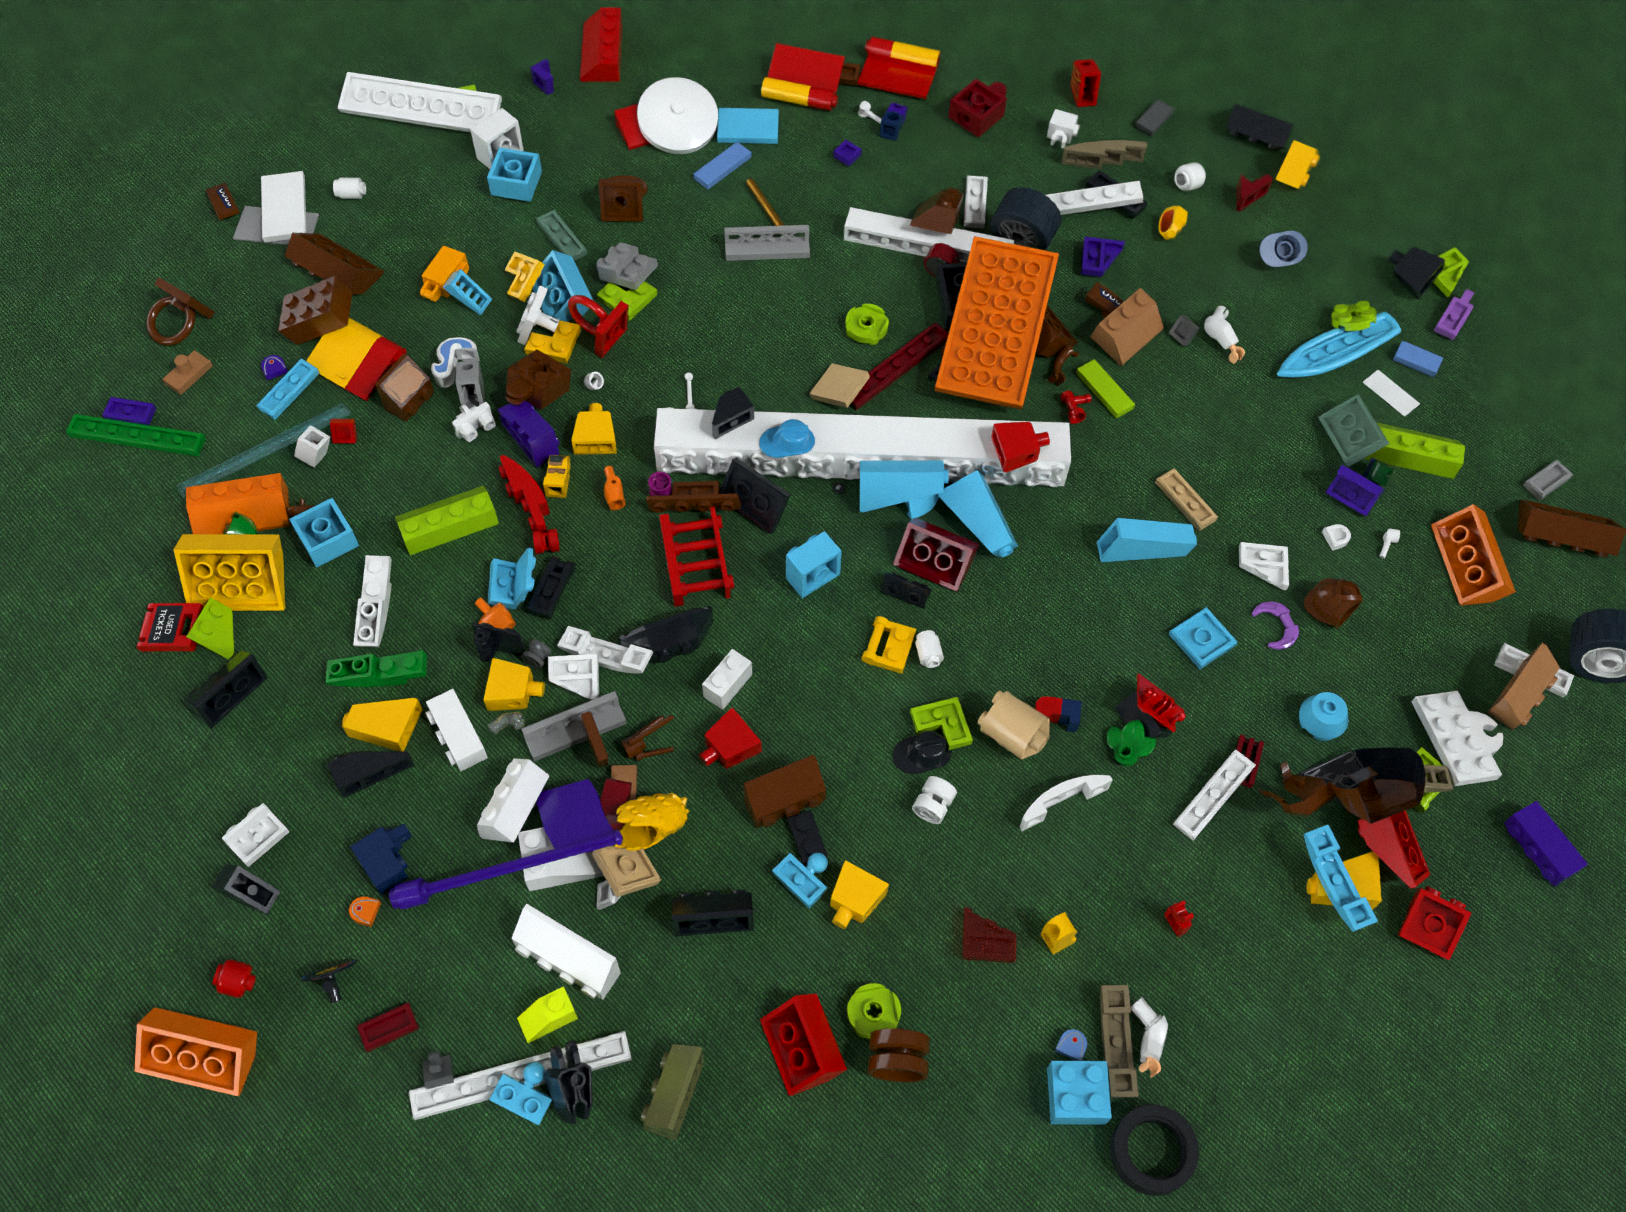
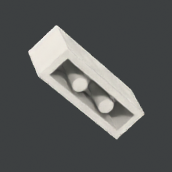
[425,689,488,772]

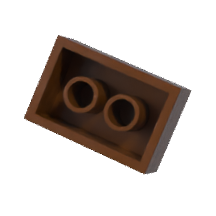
[278,276,353,345]

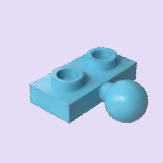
[772,853,828,908]
[489,1062,552,1125]

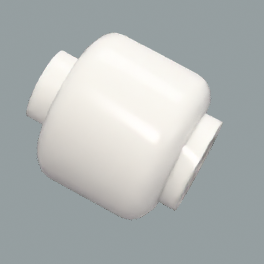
[1175,162,1206,192]

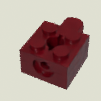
[948,79,1007,137]

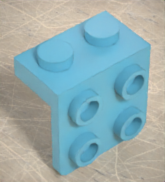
[487,548,536,610]

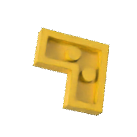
[505,251,545,302]
[525,320,581,364]

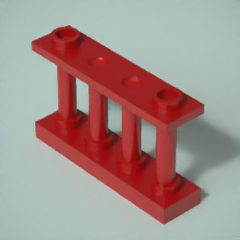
[659,507,734,607]

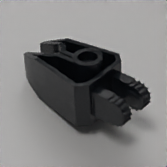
[544,1040,593,1124]

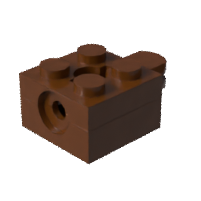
[505,349,571,410]

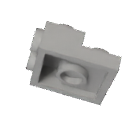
[597,242,658,290]

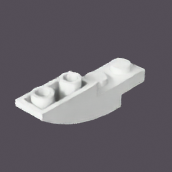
[353,555,392,647]

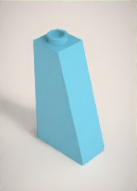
[860,460,949,512]
[938,470,1018,557]
[1097,518,1197,562]

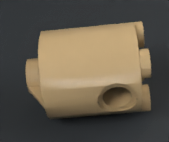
[977,690,1050,759]

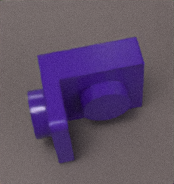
[531,59,554,95]

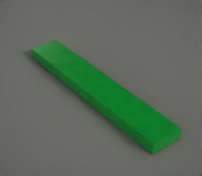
[66,414,206,456]

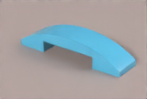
[1304,825,1378,932]

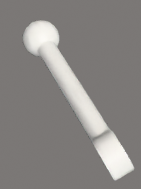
[684,372,695,409]

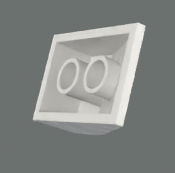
[518,827,604,891]

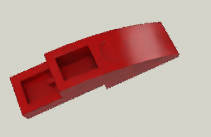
[498,455,550,532]

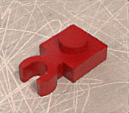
[1164,900,1194,937]

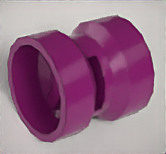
[648,472,672,496]

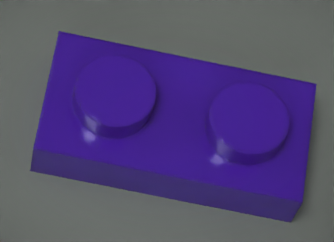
[102,397,156,425]

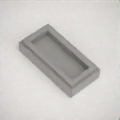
[1523,459,1573,501]

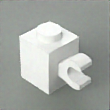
[1047,109,1080,148]

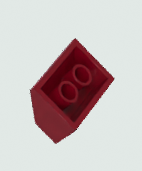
[893,517,979,592]

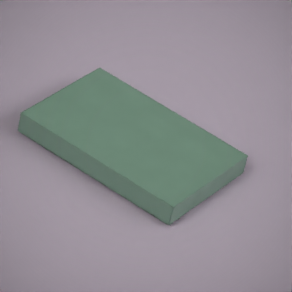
[1318,394,1389,467]

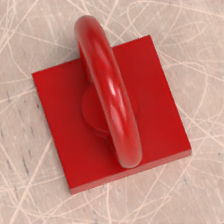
[568,295,629,359]

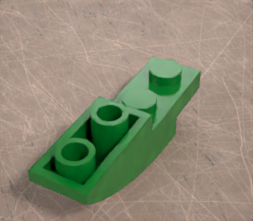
[325,650,427,687]

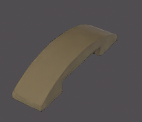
[1100,985,1138,1098]

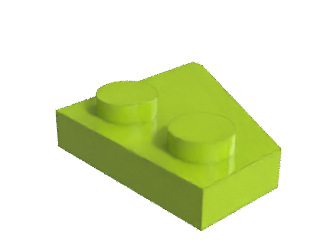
[1433,247,1469,297]

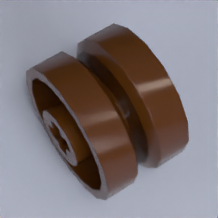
[868,1029,930,1082]

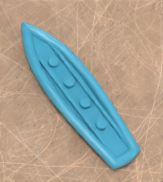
[1277,312,1401,378]

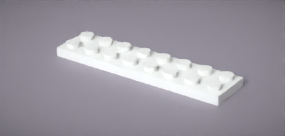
[338,72,502,132]

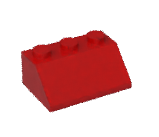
[760,993,847,1096]

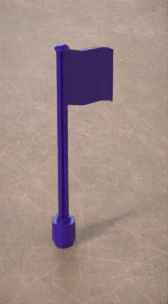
[389,779,623,910]

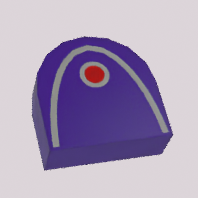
[261,355,288,380]

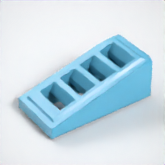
[443,269,492,315]

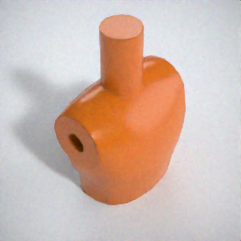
[604,466,626,510]
[475,598,516,629]

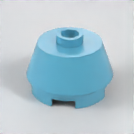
[1299,692,1349,741]

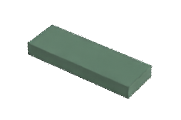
[536,210,587,261]

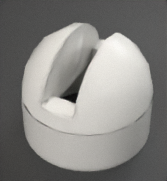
[584,372,604,390]

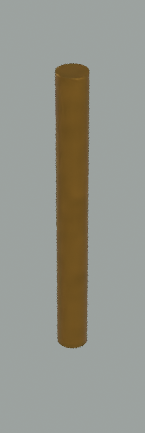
[746,178,785,236]

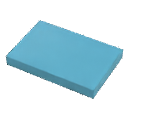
[717,108,779,144]

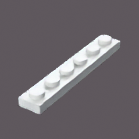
[1046,181,1143,215]

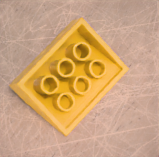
[173,534,285,611]

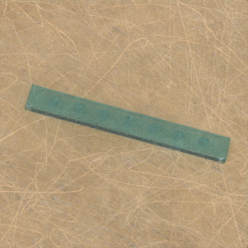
[176,403,351,497]

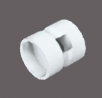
[912,776,957,824]

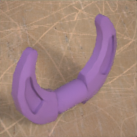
[1252,601,1299,650]

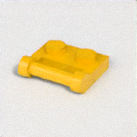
[861,616,916,674]

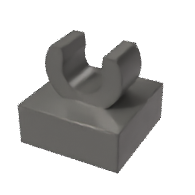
[1169,315,1200,346]
[423,1051,454,1090]

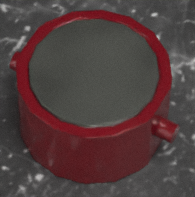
[923,243,960,277]

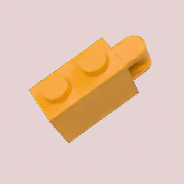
[420,245,469,302]

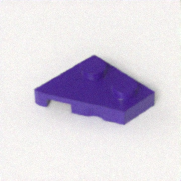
[1081,237,1125,277]

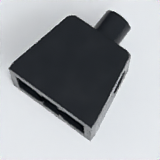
[1389,247,1445,299]

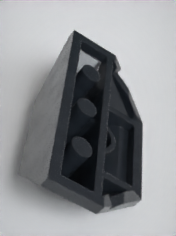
[619,606,713,664]

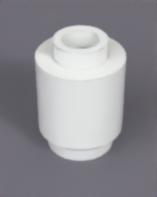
[333,178,366,199]
[915,630,944,668]

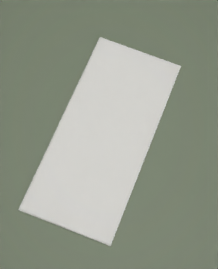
[1363,370,1420,417]

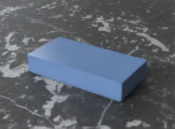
[1393,341,1443,377]

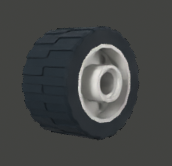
[1569,608,1626,683]

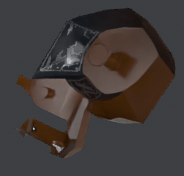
[1258,747,1426,824]

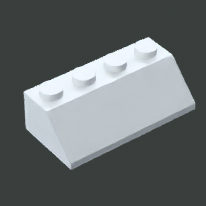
[512,904,621,1000]

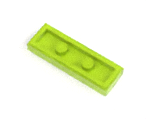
[1076,359,1135,419]

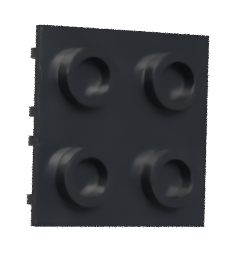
[472,622,525,662]

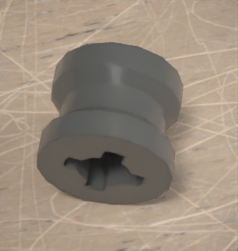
[521,639,552,669]

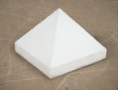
[597,880,621,910]

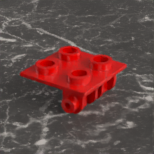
[1137,673,1186,732]

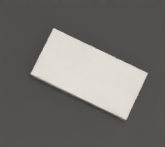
[261,171,307,243]

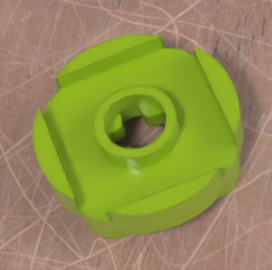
[1331,301,1377,331]
[845,304,889,345]
[847,983,901,1039]

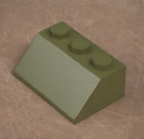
[641,1044,705,1141]

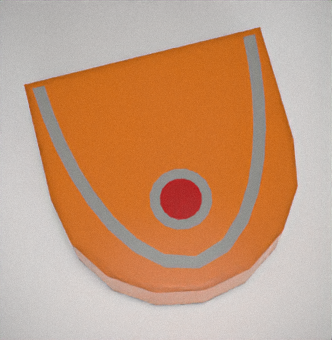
[349,896,381,927]

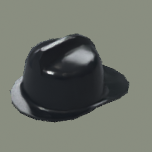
[893,731,952,774]

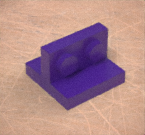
[1325,465,1385,516]

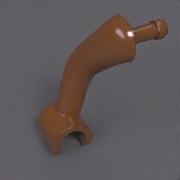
[1048,345,1079,386]

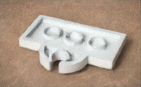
[1412,691,1503,786]

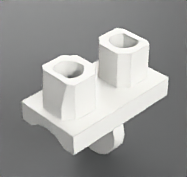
[452,402,496,442]

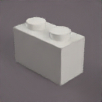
[702,649,752,710]

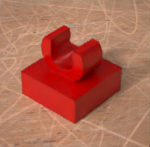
[330,419,357,443]

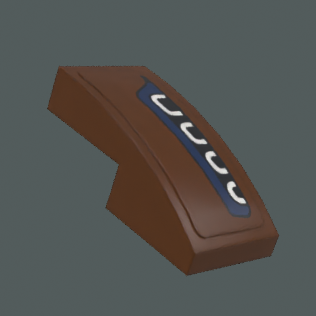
[206,183,240,220]
[1085,282,1124,318]

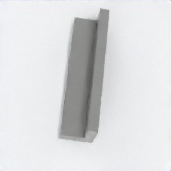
[725,225,810,261]
[521,691,627,762]

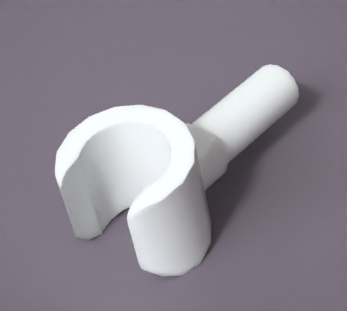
[858,101,882,124]
[1379,529,1400,559]

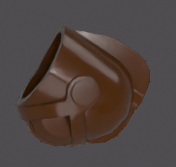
[1304,578,1363,629]

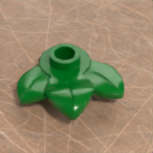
[1107,720,1156,766]

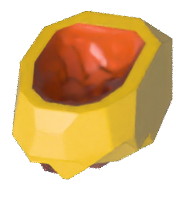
[1158,206,1188,240]

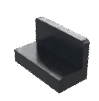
[1116,691,1173,738]

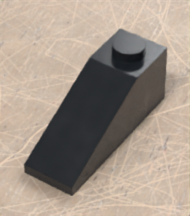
[327,751,415,798]

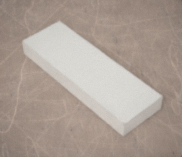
[963,175,988,229]
[1494,643,1574,698]

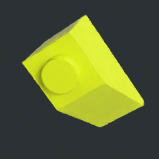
[517,986,578,1043]

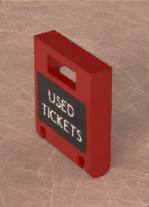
[136,603,204,652]

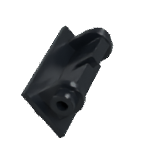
[880,572,932,609]

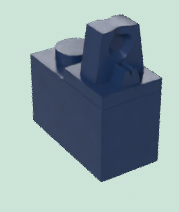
[350,824,412,895]

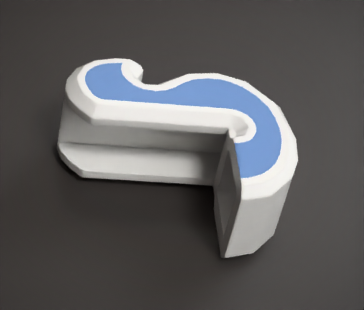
[431,337,480,388]

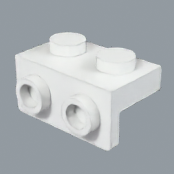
[222,803,289,867]

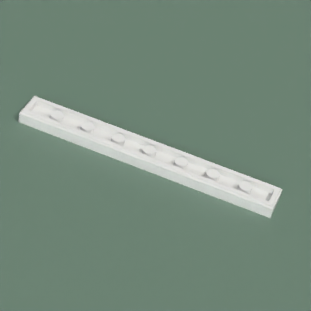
[409,1031,632,1120]

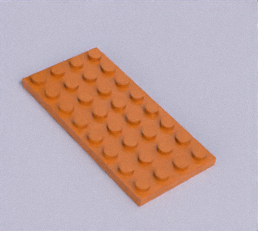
[935,236,1059,410]

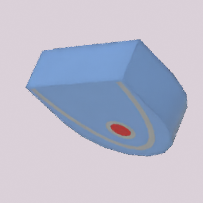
[1055,1029,1087,1061]

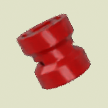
[533,528,560,554]

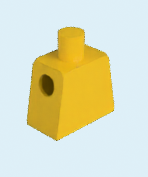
[572,403,617,455]
[484,658,545,711]
[830,860,889,929]

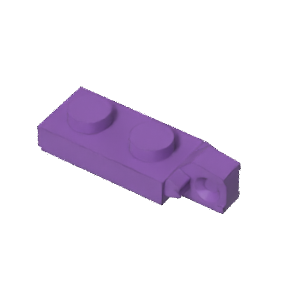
[1434,289,1474,340]

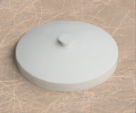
[637,77,718,154]

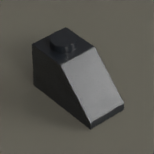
[712,387,754,439]
[211,865,281,914]

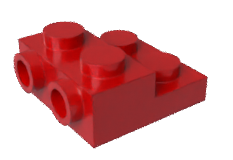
[1397,886,1472,960]

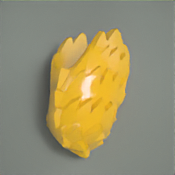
[614,793,689,851]

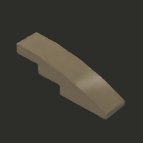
[1061,140,1147,169]

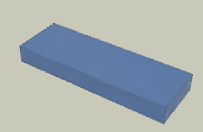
[693,142,751,190]

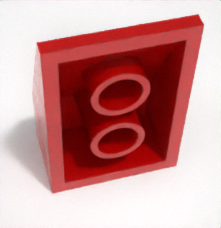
[1357,810,1431,888]

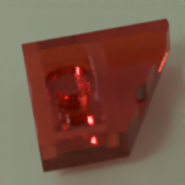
[962,907,1016,963]

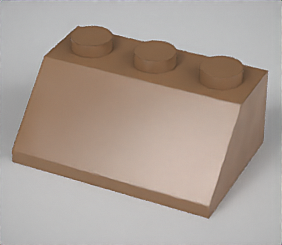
[1090,288,1164,366]
[1487,643,1560,730]

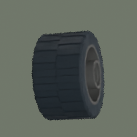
[990,187,1062,251]

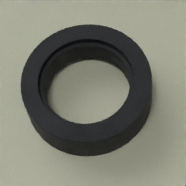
[1110,1104,1199,1196]

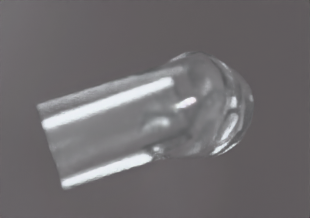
[487,712,526,735]

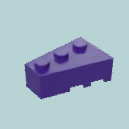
[498,401,560,468]

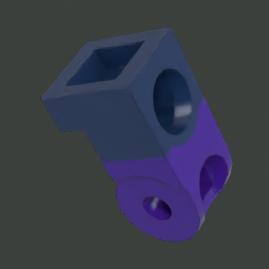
[879,102,908,141]

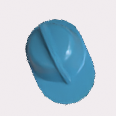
[759,419,815,458]

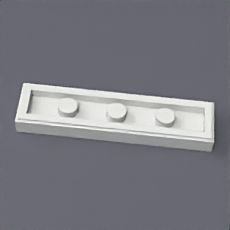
[1173,749,1256,841]

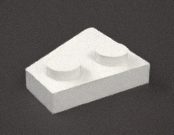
[1239,542,1289,590]
[548,654,599,700]

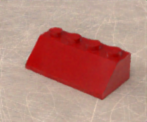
[580,7,623,82]

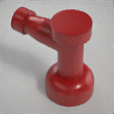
[1060,391,1092,424]

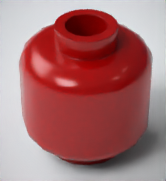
[212,959,256,998]

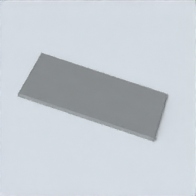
[233,206,319,245]

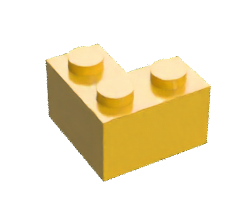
[1275,140,1320,189]

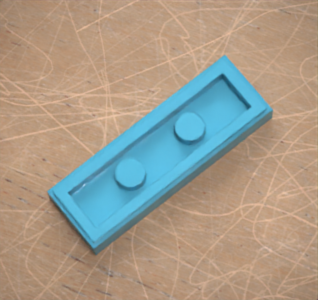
[256,358,320,420]

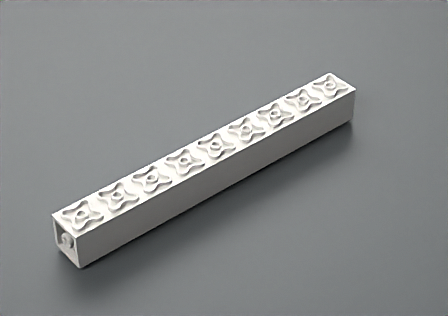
[654,407,1071,487]

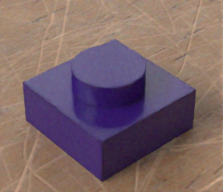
[833,140,862,166]

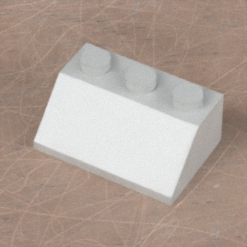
[477,758,549,843]

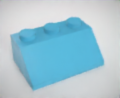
[532,250,593,323]

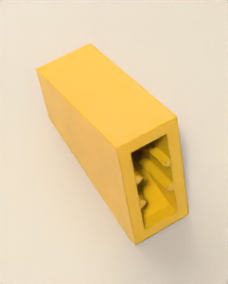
[342,698,423,752]
[1307,852,1382,910]

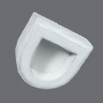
[1322,524,1351,551]

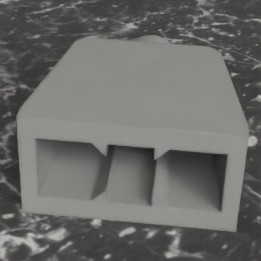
[456,358,485,409]

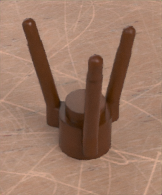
[621,715,674,761]

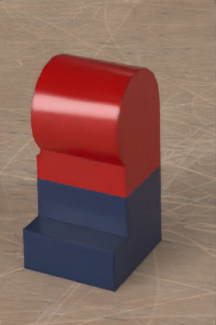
[1035,696,1082,732]

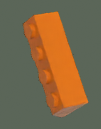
[186,473,290,534]
[1431,504,1516,606]
[134,1007,257,1096]

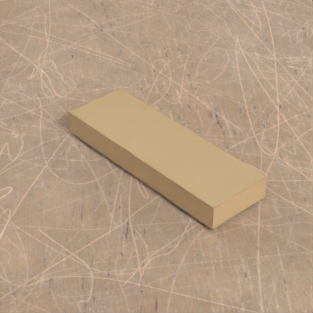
[1155,468,1218,531]

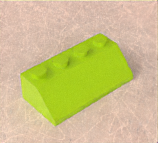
[1363,422,1465,479]
[395,486,499,555]

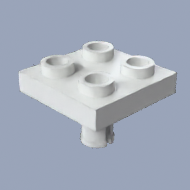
[516,286,559,345]

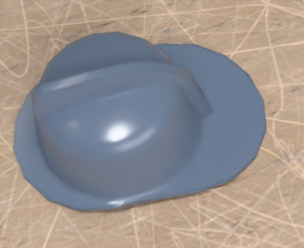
[1260,231,1307,267]

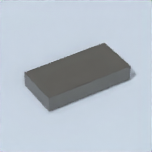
[1135,100,1174,136]

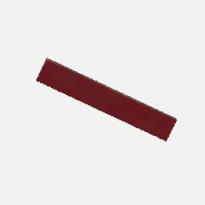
[850,322,949,410]

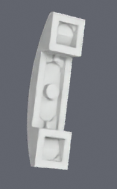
[557,626,653,673]
[1020,775,1113,831]

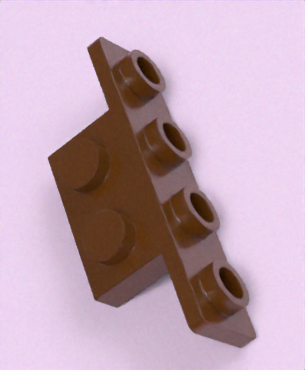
[646,481,741,513]

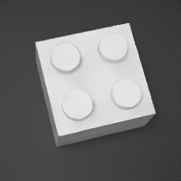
[470,108,524,169]

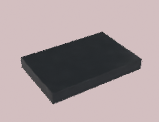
[719,458,791,534]

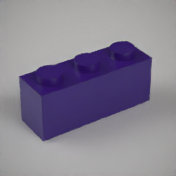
[1503,801,1588,887]

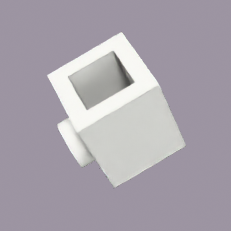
[294,425,330,467]

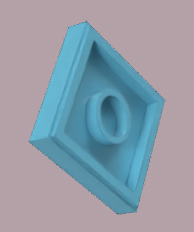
[1169,607,1238,670]

